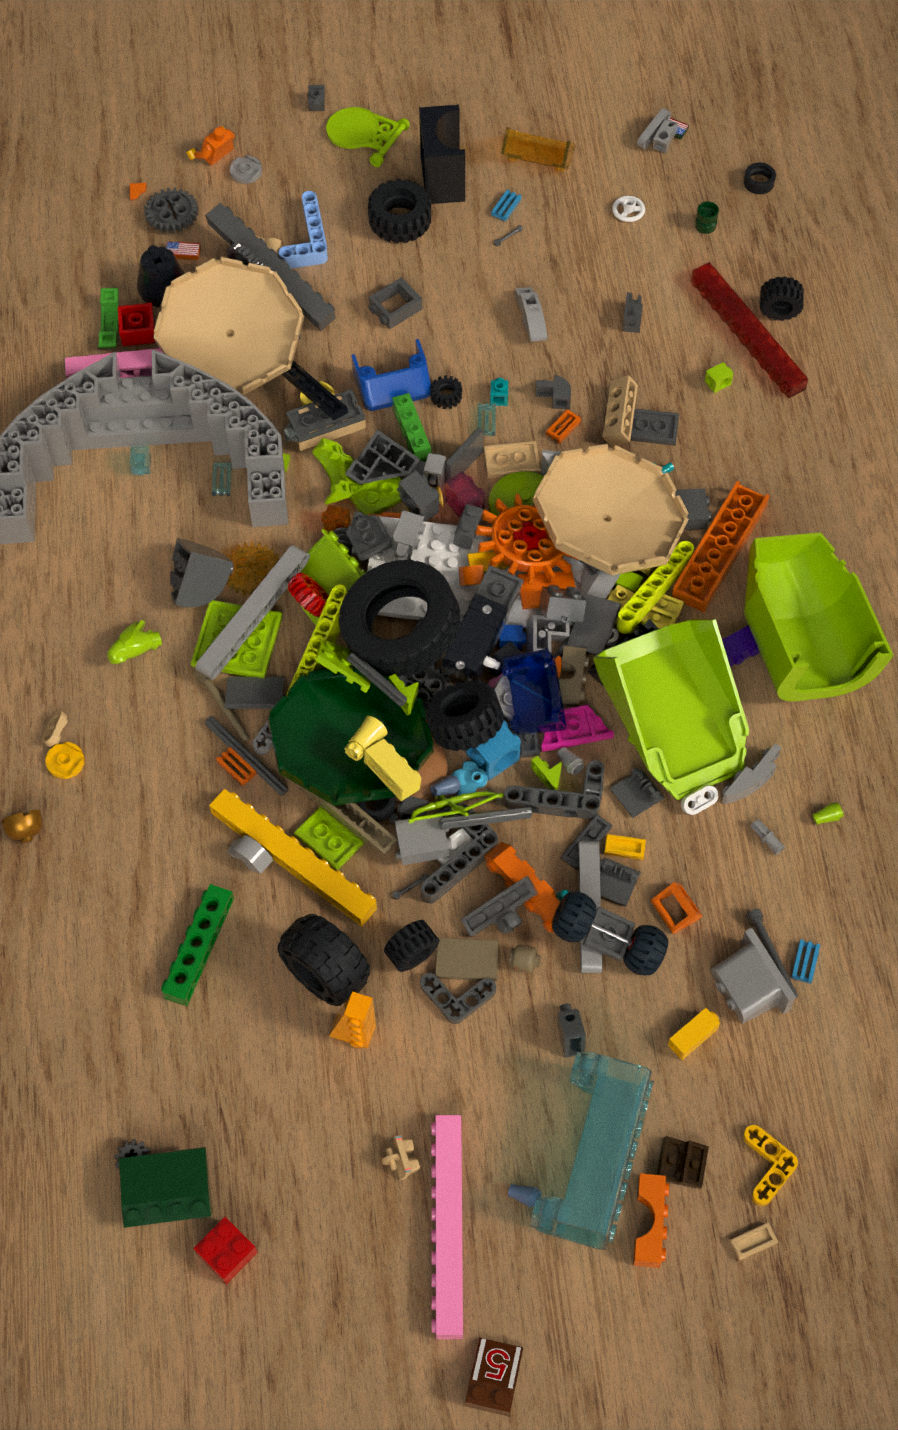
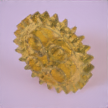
[226,541,280,596]

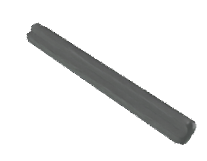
[439,807,533,830]

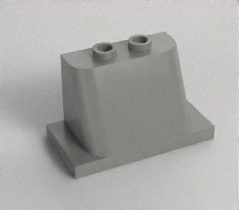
[710,928,796,1024]

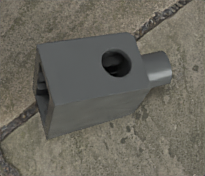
[558,1003,586,1058]

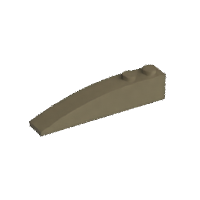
[298,785,398,855]

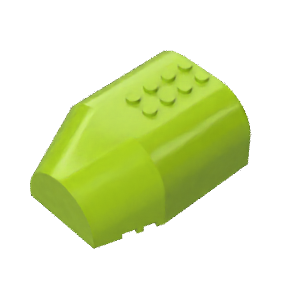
[744,532,894,702]

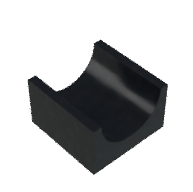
[419,104,465,204]

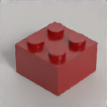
[118,303,156,347]
[193,1217,258,1285]

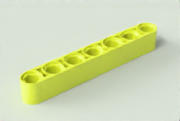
[617,541,694,634]
[286,585,348,696]

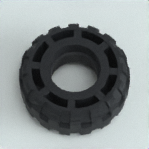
[278,914,370,1006]

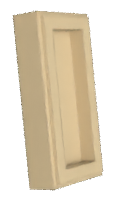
[729,1222,778,1261]

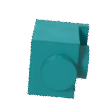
[490,377,509,406]

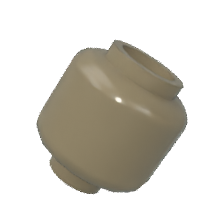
[509,945,541,973]

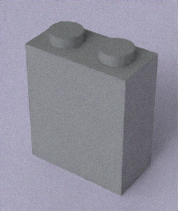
[395,816,452,865]

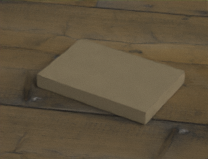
[435,938,499,982]

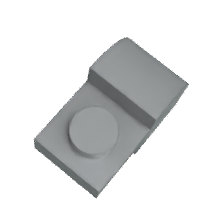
[226,835,274,874]

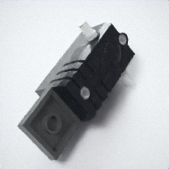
[442,565,524,682]

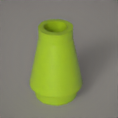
[812,802,844,825]

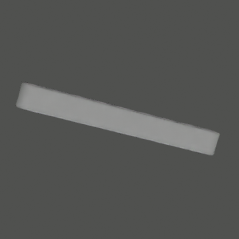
[195,545,310,680]

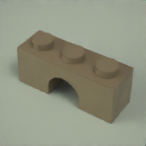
[556,646,589,707]

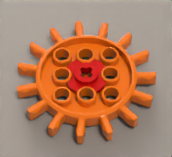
[476,494,579,585]

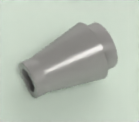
[557,747,584,775]

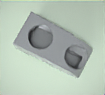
[653,119,678,154]

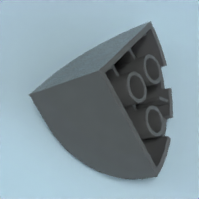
[170,538,234,607]

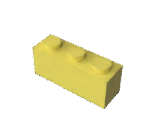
[364,739,421,801]

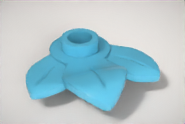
[451,761,488,796]

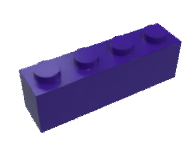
[722,625,760,667]

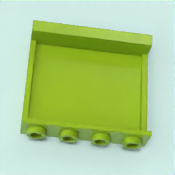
[287,529,366,625]

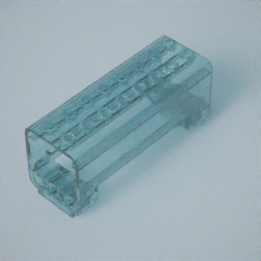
[530,1051,654,1250]

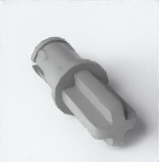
[751,819,785,855]

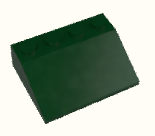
[119,1147,213,1228]

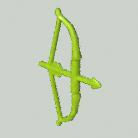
[408,791,504,824]

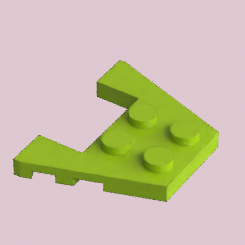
[315,640,371,693]

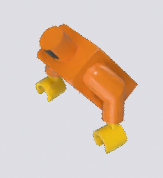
[186,125,235,166]

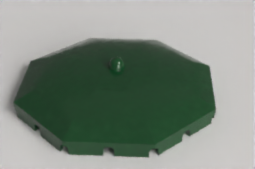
[267,667,434,806]

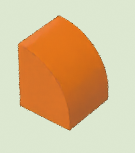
[459,565,484,586]

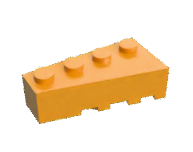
[329,992,376,1049]

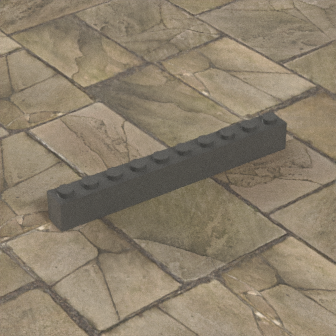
[205,203,336,331]

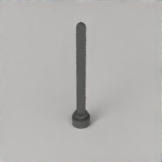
[745,908,798,999]

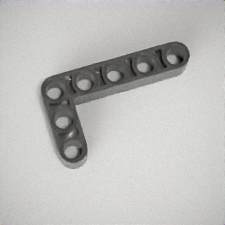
[421,803,498,904]

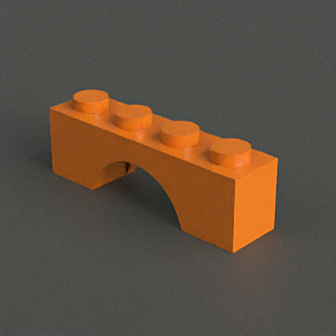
[633,1173,669,1268]

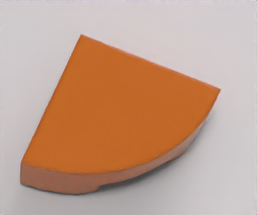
[130,183,147,200]

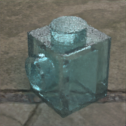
[130,446,151,475]

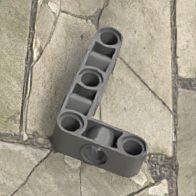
[504,760,604,819]

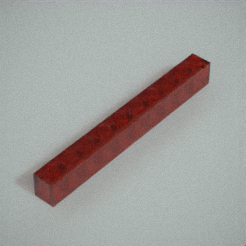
[691,262,808,398]

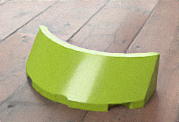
[312,438,360,505]

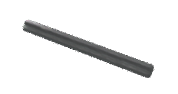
[205,716,288,796]

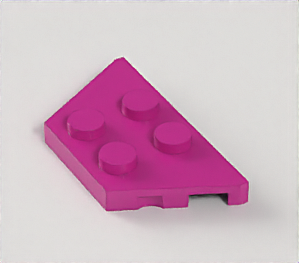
[541,705,614,752]

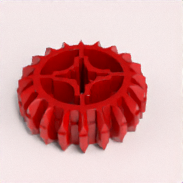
[287,572,329,618]

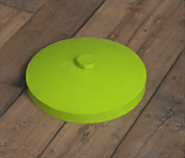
[489,471,544,529]

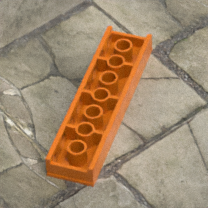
[671,481,770,613]

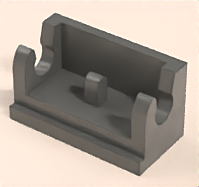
[623,292,643,333]

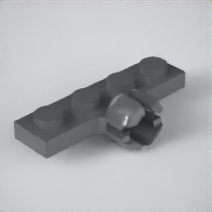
[461,876,539,937]

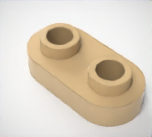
[42,710,68,747]

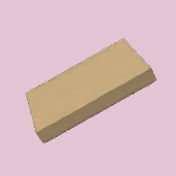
[483,441,541,479]

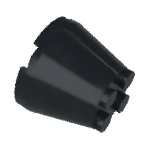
[137,245,185,307]

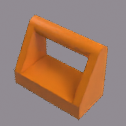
[651,882,703,934]

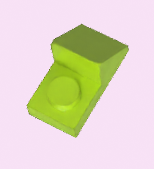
[388,674,419,716]
[531,755,562,790]

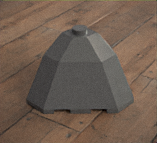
[345,430,420,484]

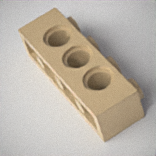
[603,375,638,447]

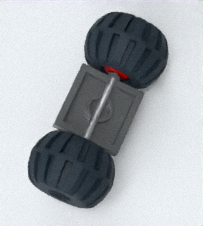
[552,891,668,976]

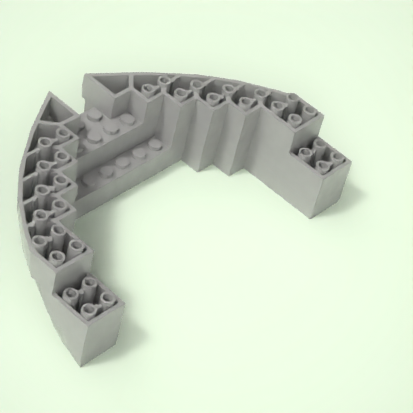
[0,350,288,544]

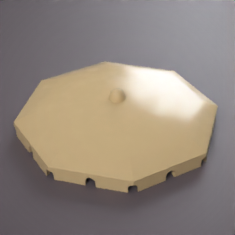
[154,257,304,395]
[532,444,689,575]

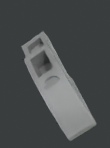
[515,287,548,342]
[722,743,782,804]

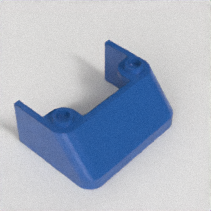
[351,339,431,411]

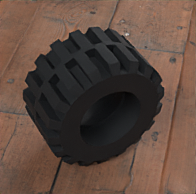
[760,276,804,321]
[384,920,440,972]

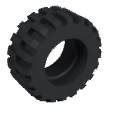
[368,179,432,244]
[425,680,504,751]

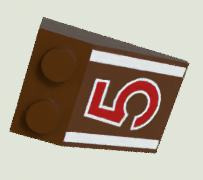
[465,1338,523,1417]

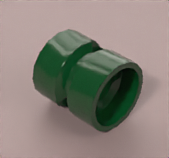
[695,201,719,234]

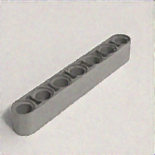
[578,841,602,973]

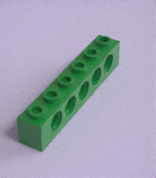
[161,884,234,1006]

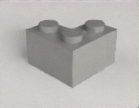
[407,453,446,491]
[526,615,569,658]

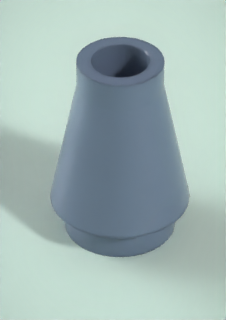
[430,775,460,797]
[508,1184,542,1208]

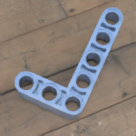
[279,191,328,269]

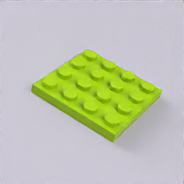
[191,600,283,678]

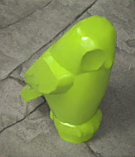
[107,620,162,664]

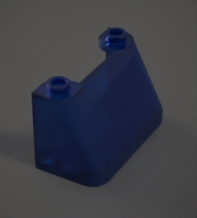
[501,649,567,734]

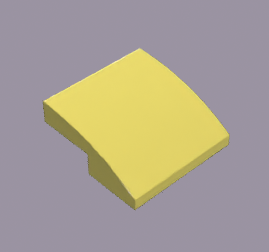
[641,594,684,629]

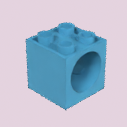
[465,720,521,781]

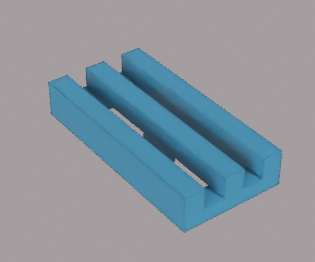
[491,190,522,221]
[791,939,821,984]

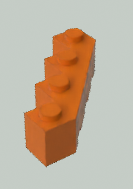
[484,842,561,933]

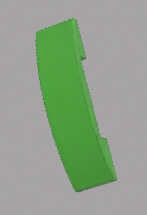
[98,288,119,348]

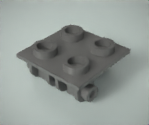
[610,767,664,818]
[600,857,641,907]

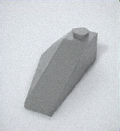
[580,564,620,599]

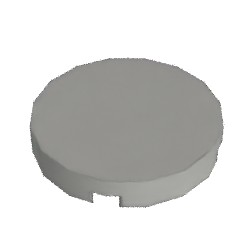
[230,155,262,184]

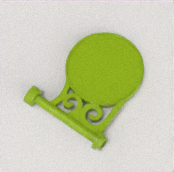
[326,107,410,167]

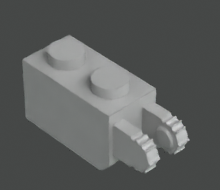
[392,510,426,561]

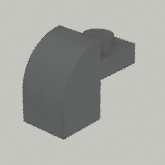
[535,375,571,409]

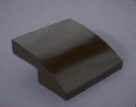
[657,1136,709,1189]

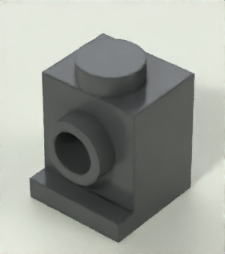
[308,85,325,111]

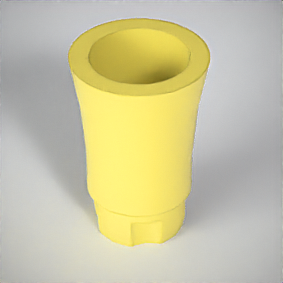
[344,716,387,761]

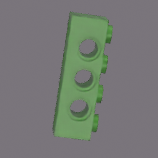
[392,393,431,462]

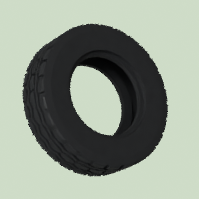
[339,560,461,676]

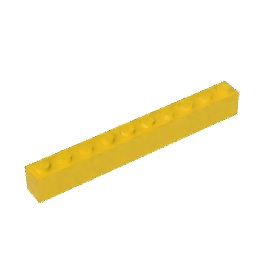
[209,789,377,927]

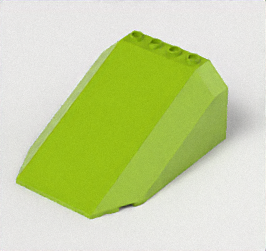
[593,619,749,800]

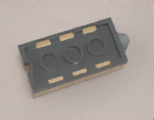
[284,389,366,451]

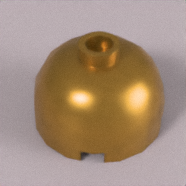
[1,809,43,843]

